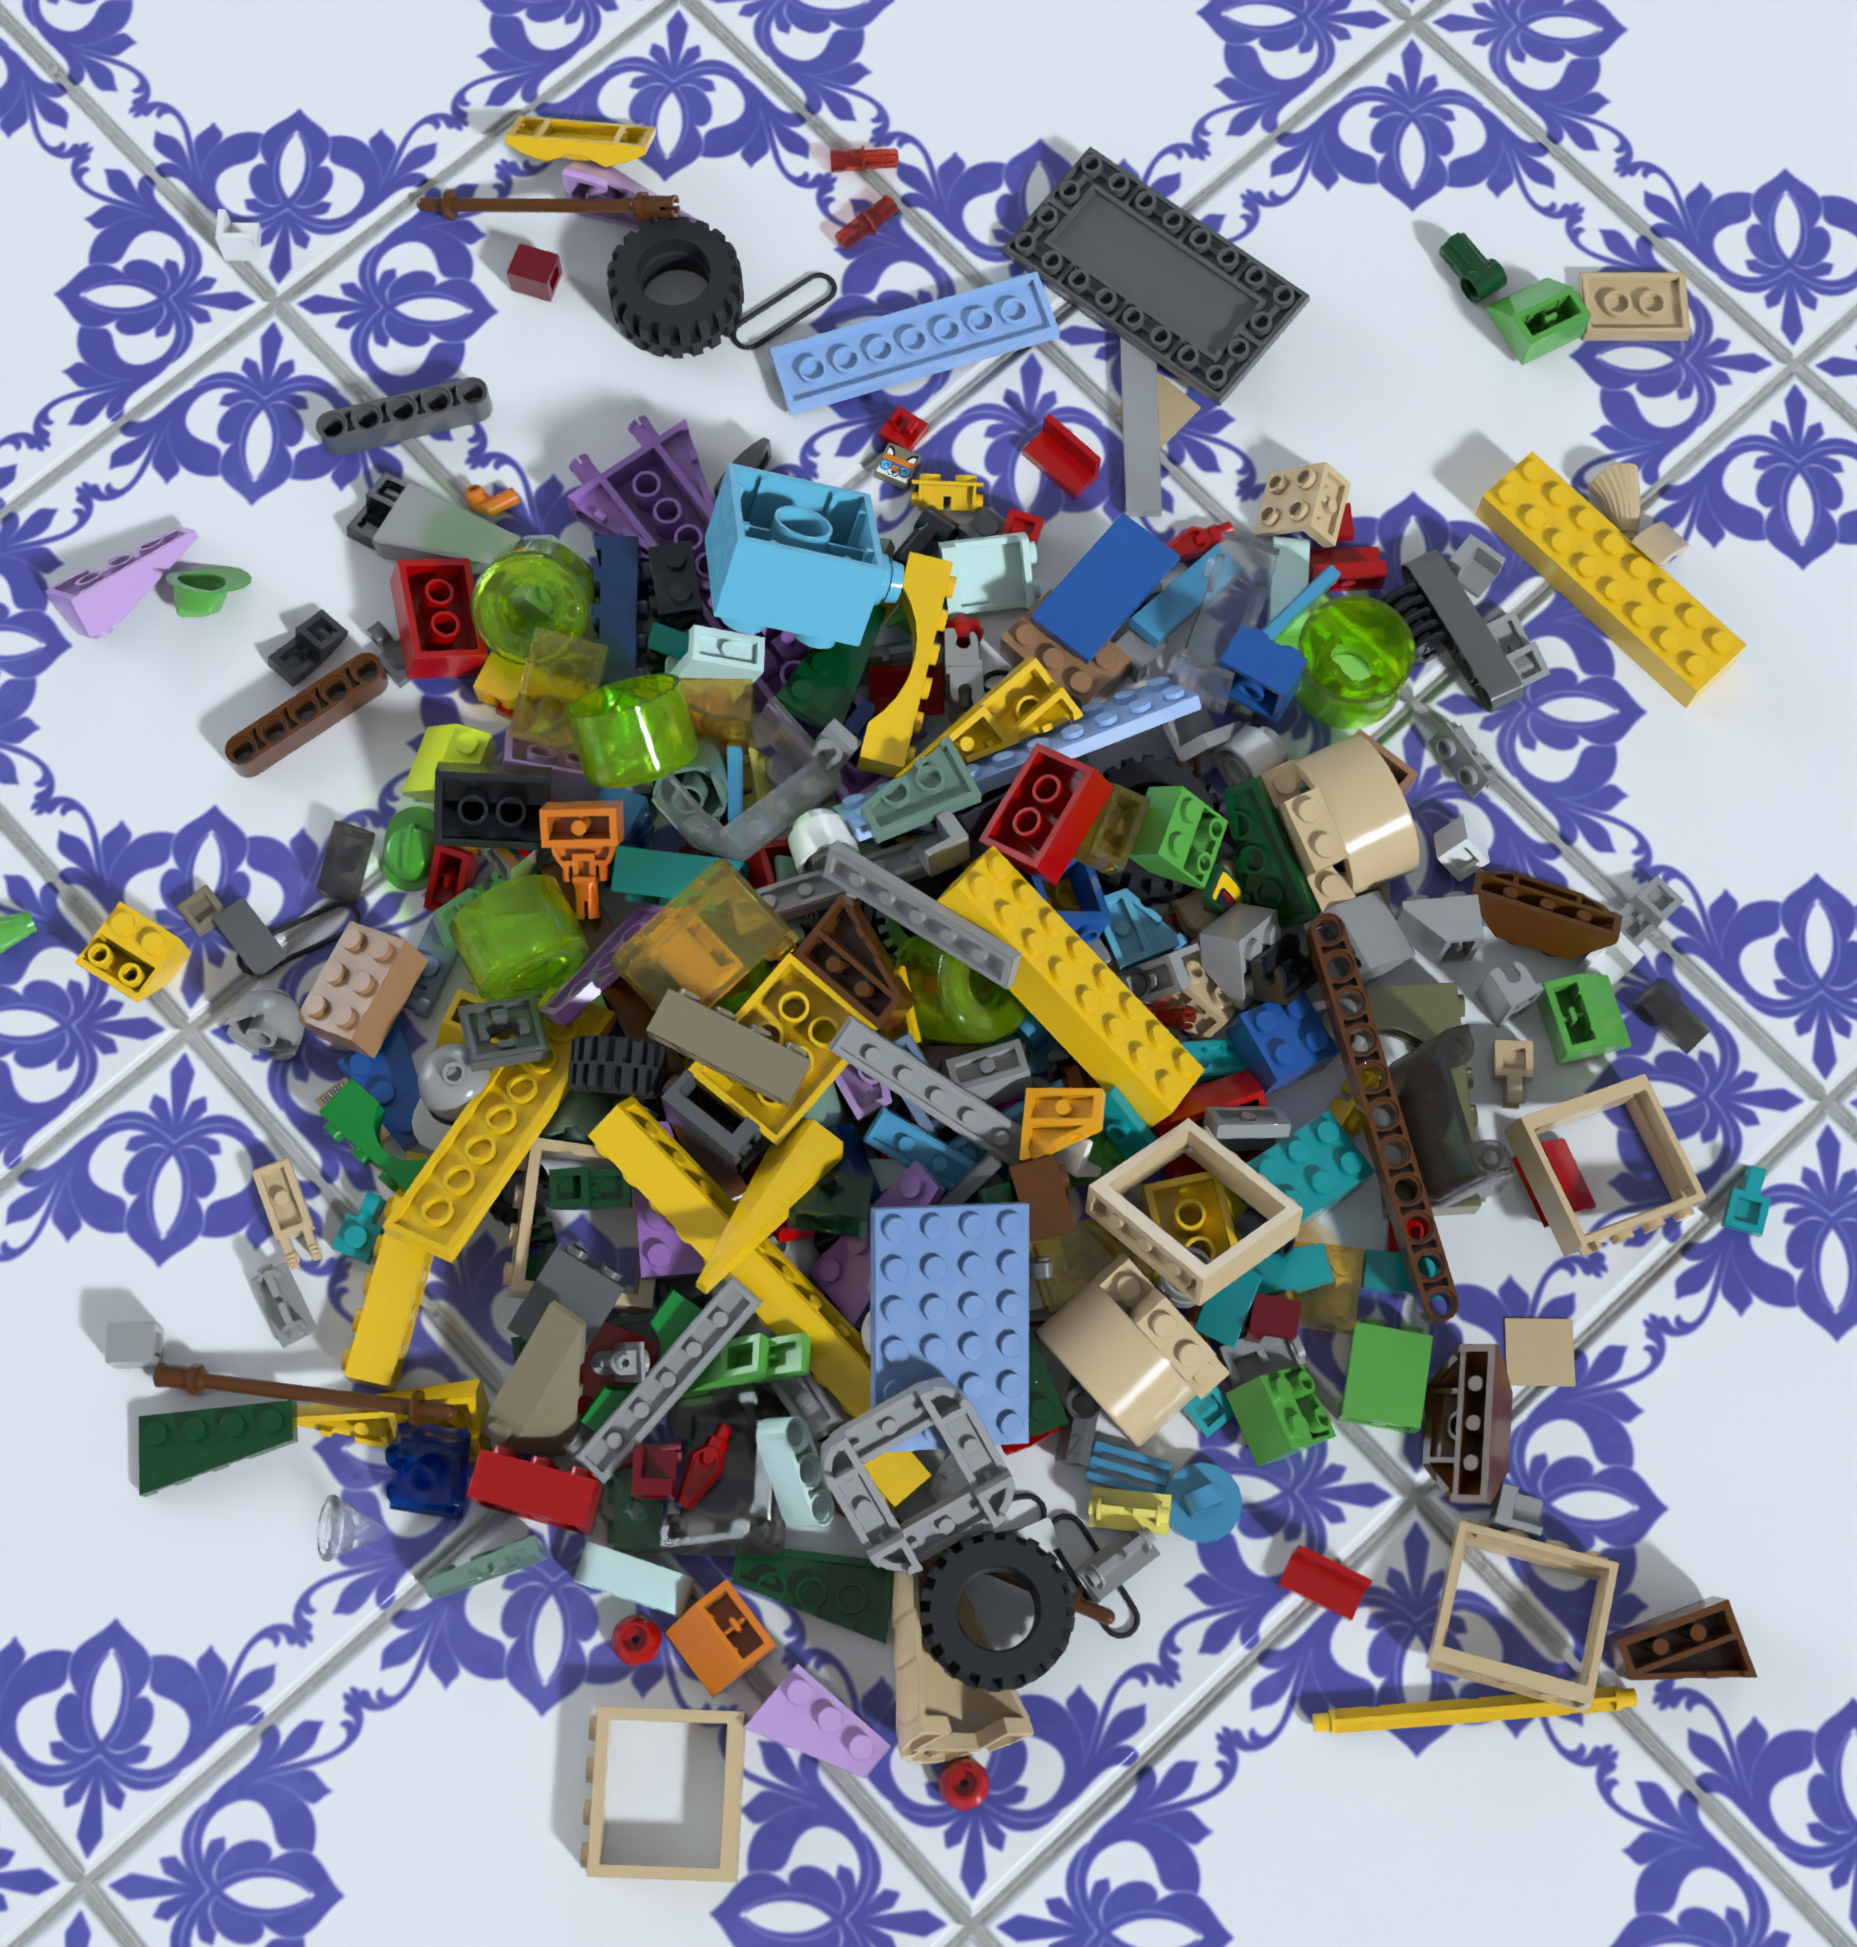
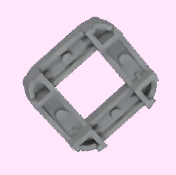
[820,1377,1016,1575]

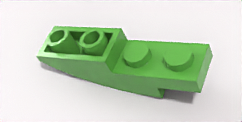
[678,1332,811,1403]

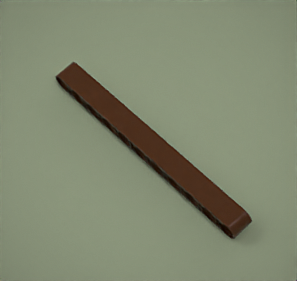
[538,860,747,1205]
[1306,913,1459,1325]

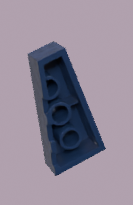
[591,535,649,697]

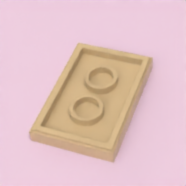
[1578,272,1690,341]

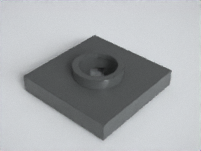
[458,994,549,1072]

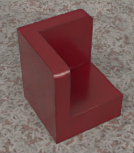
[507,244,563,302]
[1244,1293,1302,1344]
[631,1446,678,1500]

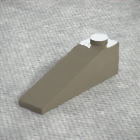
[480,1300,586,1455]

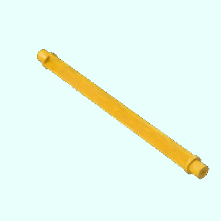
[1312,1686,1637,1734]

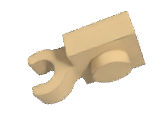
[1492,1039,1534,1109]

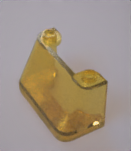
[610,858,801,1013]

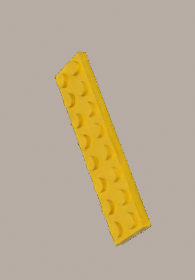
[382,986,617,1263]

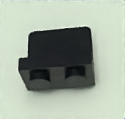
[643,540,704,628]

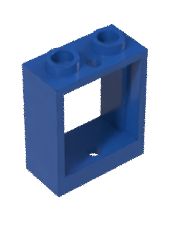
[1013,845,1112,943]

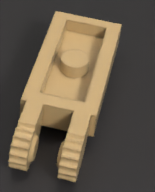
[252,1157,323,1270]

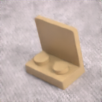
[1254,462,1351,548]
[1152,933,1237,1040]

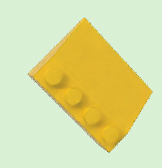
[688,953,878,1147]

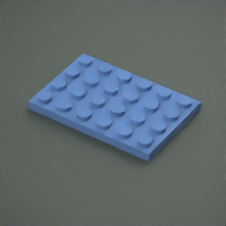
[871,1202,1029,1452]

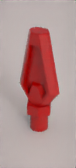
[1166,521,1234,563]
[675,1422,733,1511]

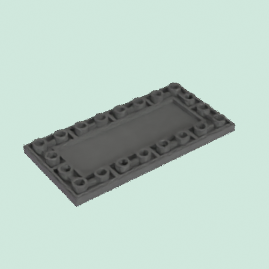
[1002,146,1310,406]

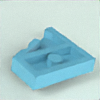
[1102,888,1188,970]

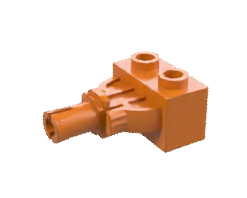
[539,800,625,919]

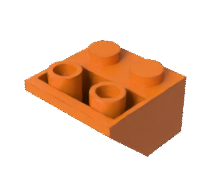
[665,1579,778,1698]

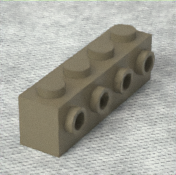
[646,988,811,1108]

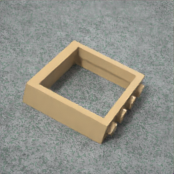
[1504,1074,1707,1257]
[1085,1118,1303,1306]
[502,1138,656,1314]
[1425,1520,1619,1712]
[580,1706,747,1882]

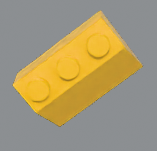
[1139,1171,1238,1261]

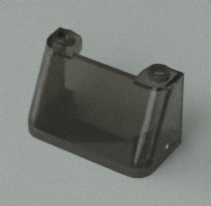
[1388,1024,1515,1208]
[659,1383,791,1558]

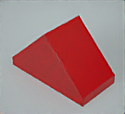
[423,845,480,911]

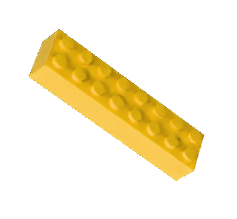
[1475,451,1747,708]
[936,846,1205,1129]

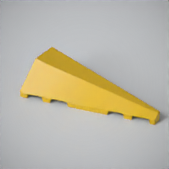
[895,657,1084,779]
[696,1119,843,1294]
[297,1378,490,1463]

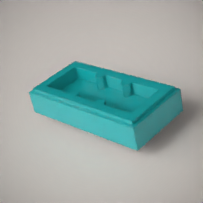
[1179,1038,1246,1081]
[1103,1086,1157,1160]

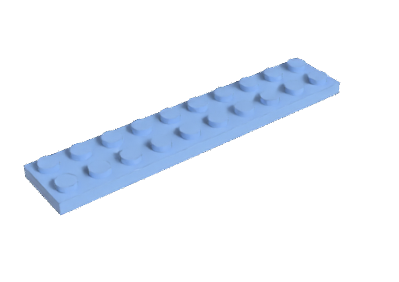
[832,676,1202,842]

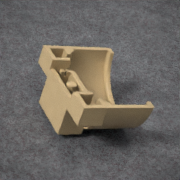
[1257,735,1420,913]
[1036,1253,1230,1447]

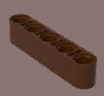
[225,652,388,778]

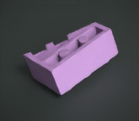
[744,1664,891,1779]

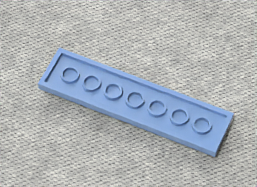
[769,271,1060,416]

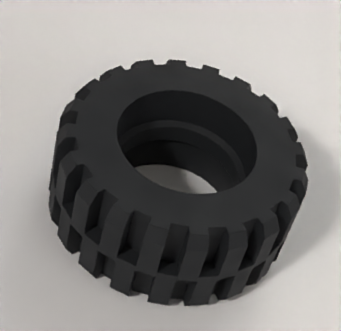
[607,216,744,359]
[1080,754,1224,904]
[920,1530,1076,1692]

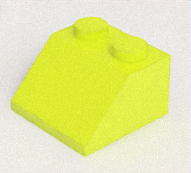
[402,723,497,804]

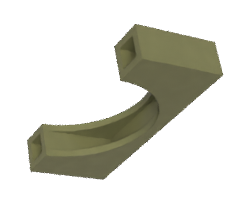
[1365,982,1486,1219]

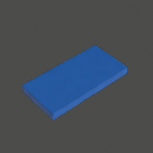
[1030,513,1180,665]

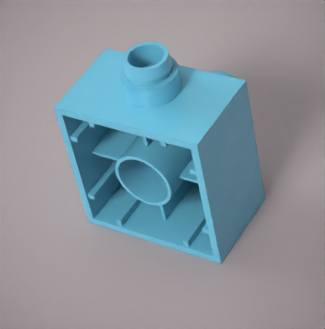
[704,462,904,649]

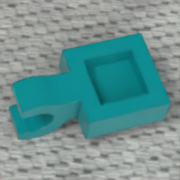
[1721,1165,1771,1237]
[331,1191,386,1265]

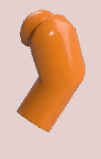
[464,484,520,516]

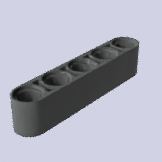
[316,377,493,456]
[1401,549,1524,713]

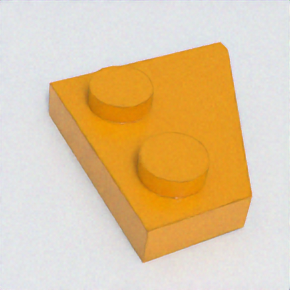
[1019,1088,1106,1163]

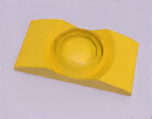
[506,116,656,167]

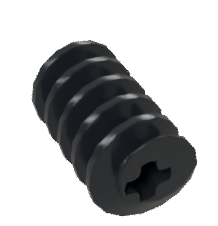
[1379,582,1447,666]

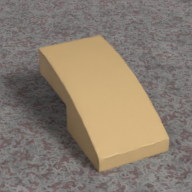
[1631,521,1690,566]

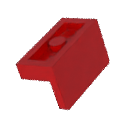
[1023,414,1101,500]
[1308,547,1387,592]
[869,663,945,717]
[1511,1138,1596,1228]
[1277,1545,1372,1621]

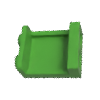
[1337,1318,1433,1434]

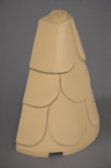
[892,1551,1035,1764]

